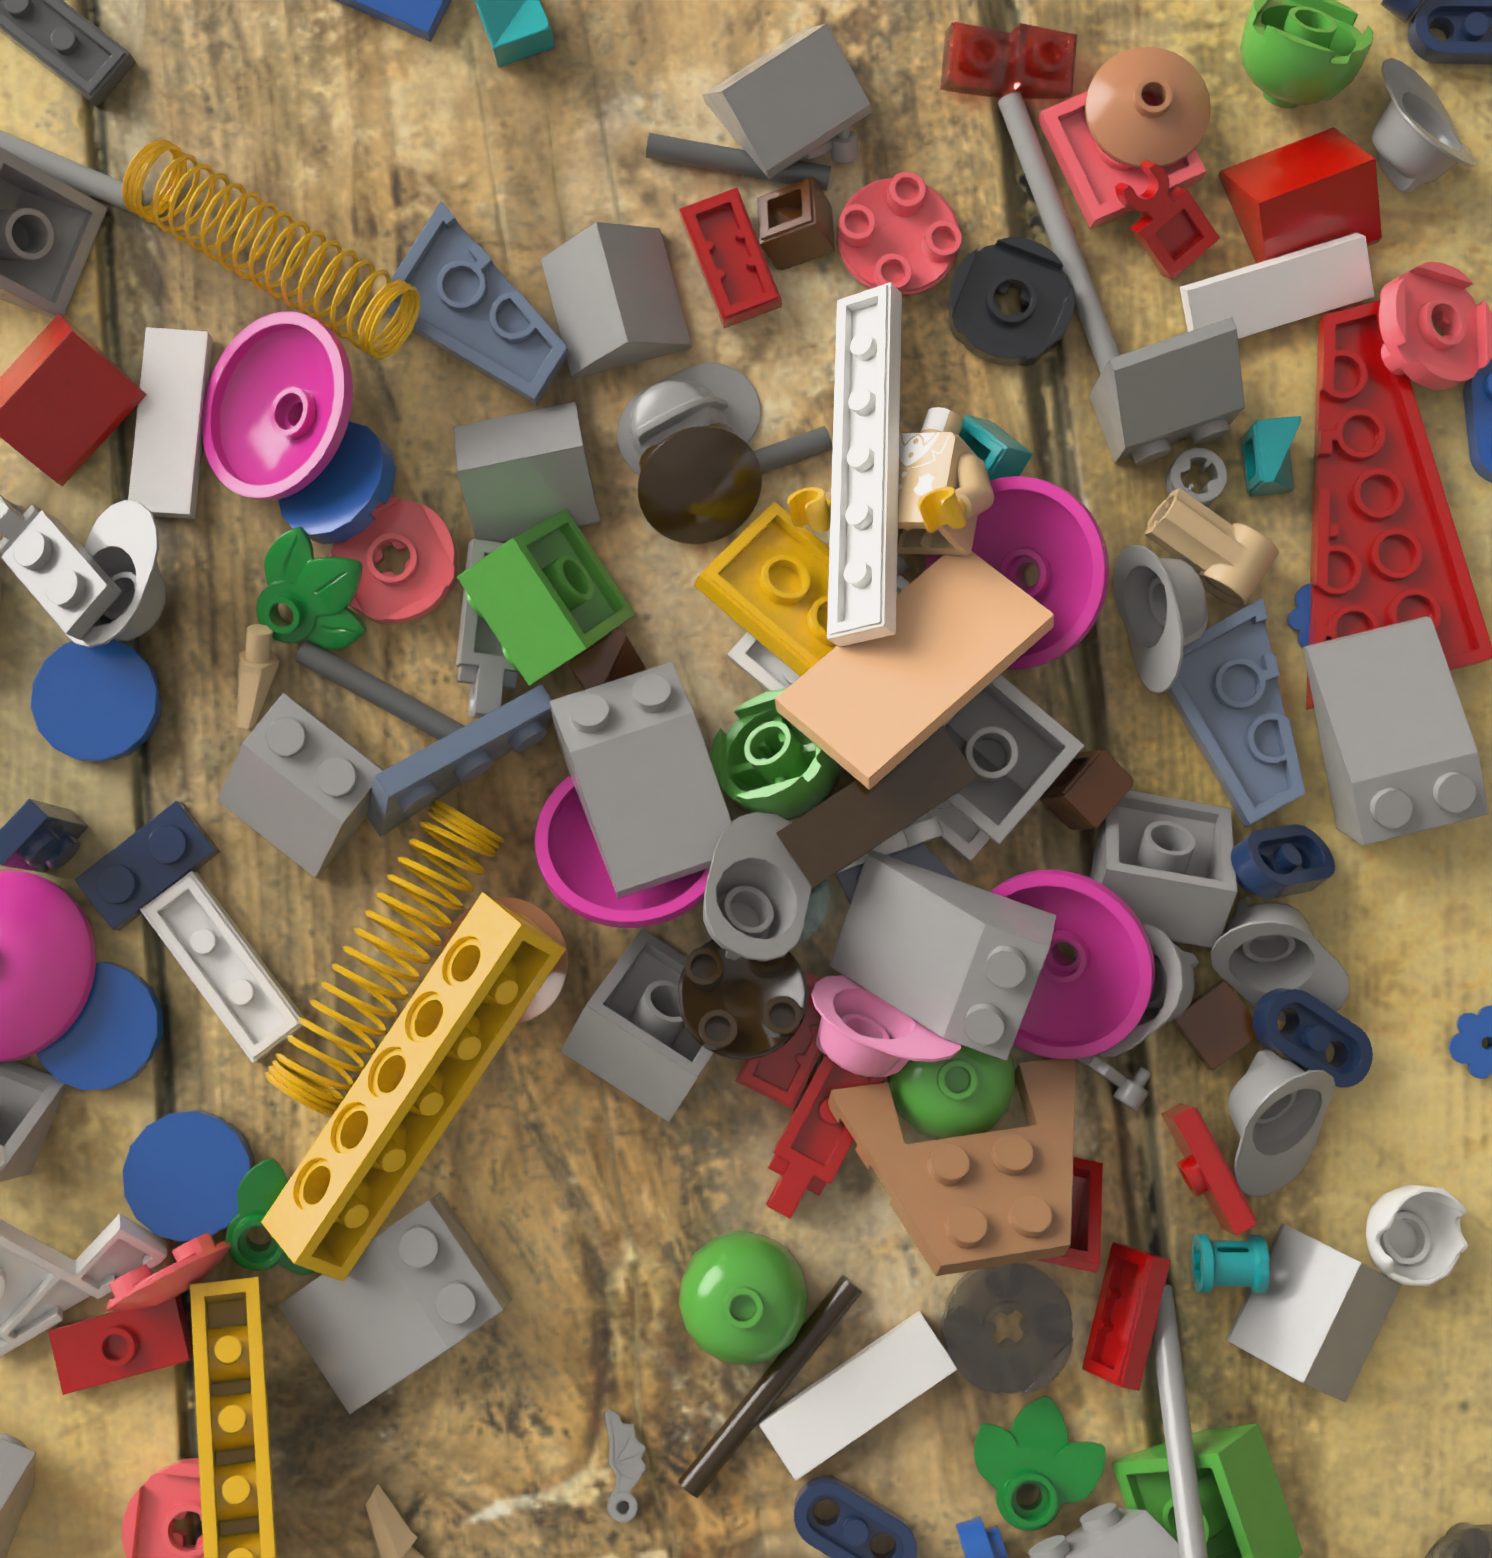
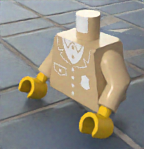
[787,407,994,555]

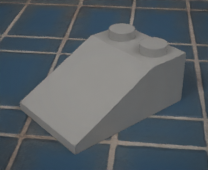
[1303,616,1489,846]
[549,662,732,899]
[829,850,1056,1061]
[278,1192,512,1414]

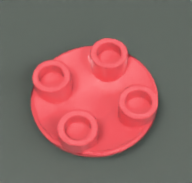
[837,172,962,296]
[106,1232,231,1311]

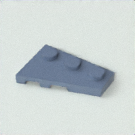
[384,201,569,406]
[1166,598,1306,826]
[367,684,552,837]

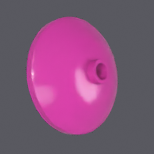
[201,311,353,501]
[925,476,1109,670]
[535,775,710,928]
[990,869,1155,1059]
[0,870,96,1063]

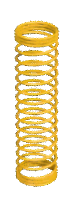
[122,139,420,359]
[265,799,504,1117]

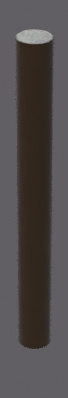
[678,1275,862,1498]

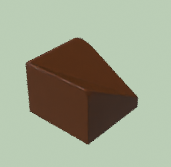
[757,176,835,270]
[568,628,647,690]
[1039,749,1134,830]

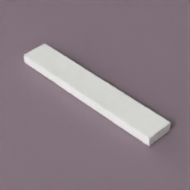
[827,282,902,647]

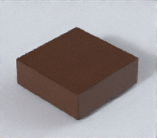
[1172,980,1257,1071]

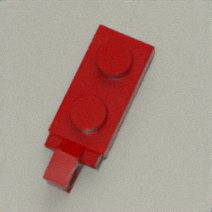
[766,1054,886,1219]

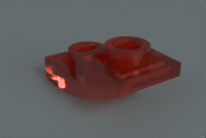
[940,21,1077,99]

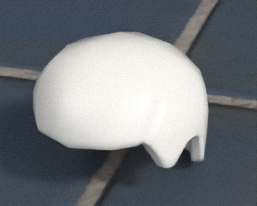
[1366,1185,1468,1287]

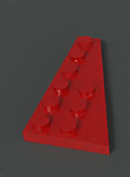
[1306,300,1492,710]

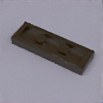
[776,725,978,889]

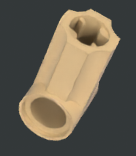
[1144,488,1279,607]

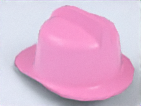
[811,975,961,1077]

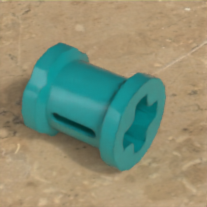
[1191,1234,1270,1293]

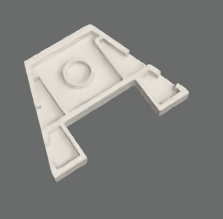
[0,1145,167,1357]

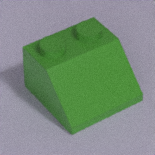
[457,509,635,686]
[1111,1424,1303,1558]

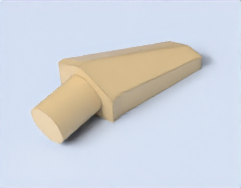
[237,624,279,730]
[364,1484,425,1558]

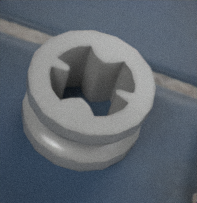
[1165,448,1227,507]

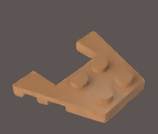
[828,1058,1076,1276]

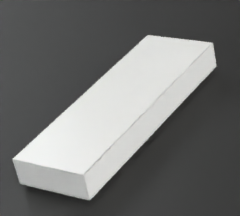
[1180,233,1374,339]
[128,327,213,519]
[140,871,305,1063]
[759,1310,958,1481]

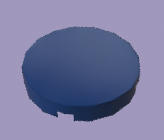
[278,421,396,545]
[31,639,162,762]
[36,962,163,1090]
[123,1110,255,1242]

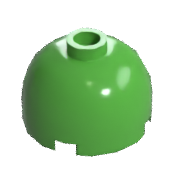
[1240,0,1373,109]
[710,689,841,820]
[887,1045,1016,1140]
[679,1230,808,1366]

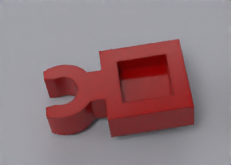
[1115,160,1220,280]

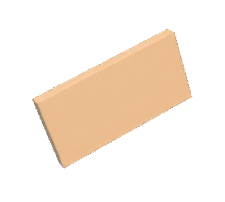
[775,551,1054,790]

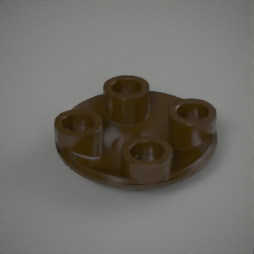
[637,423,762,544]
[678,939,808,1060]

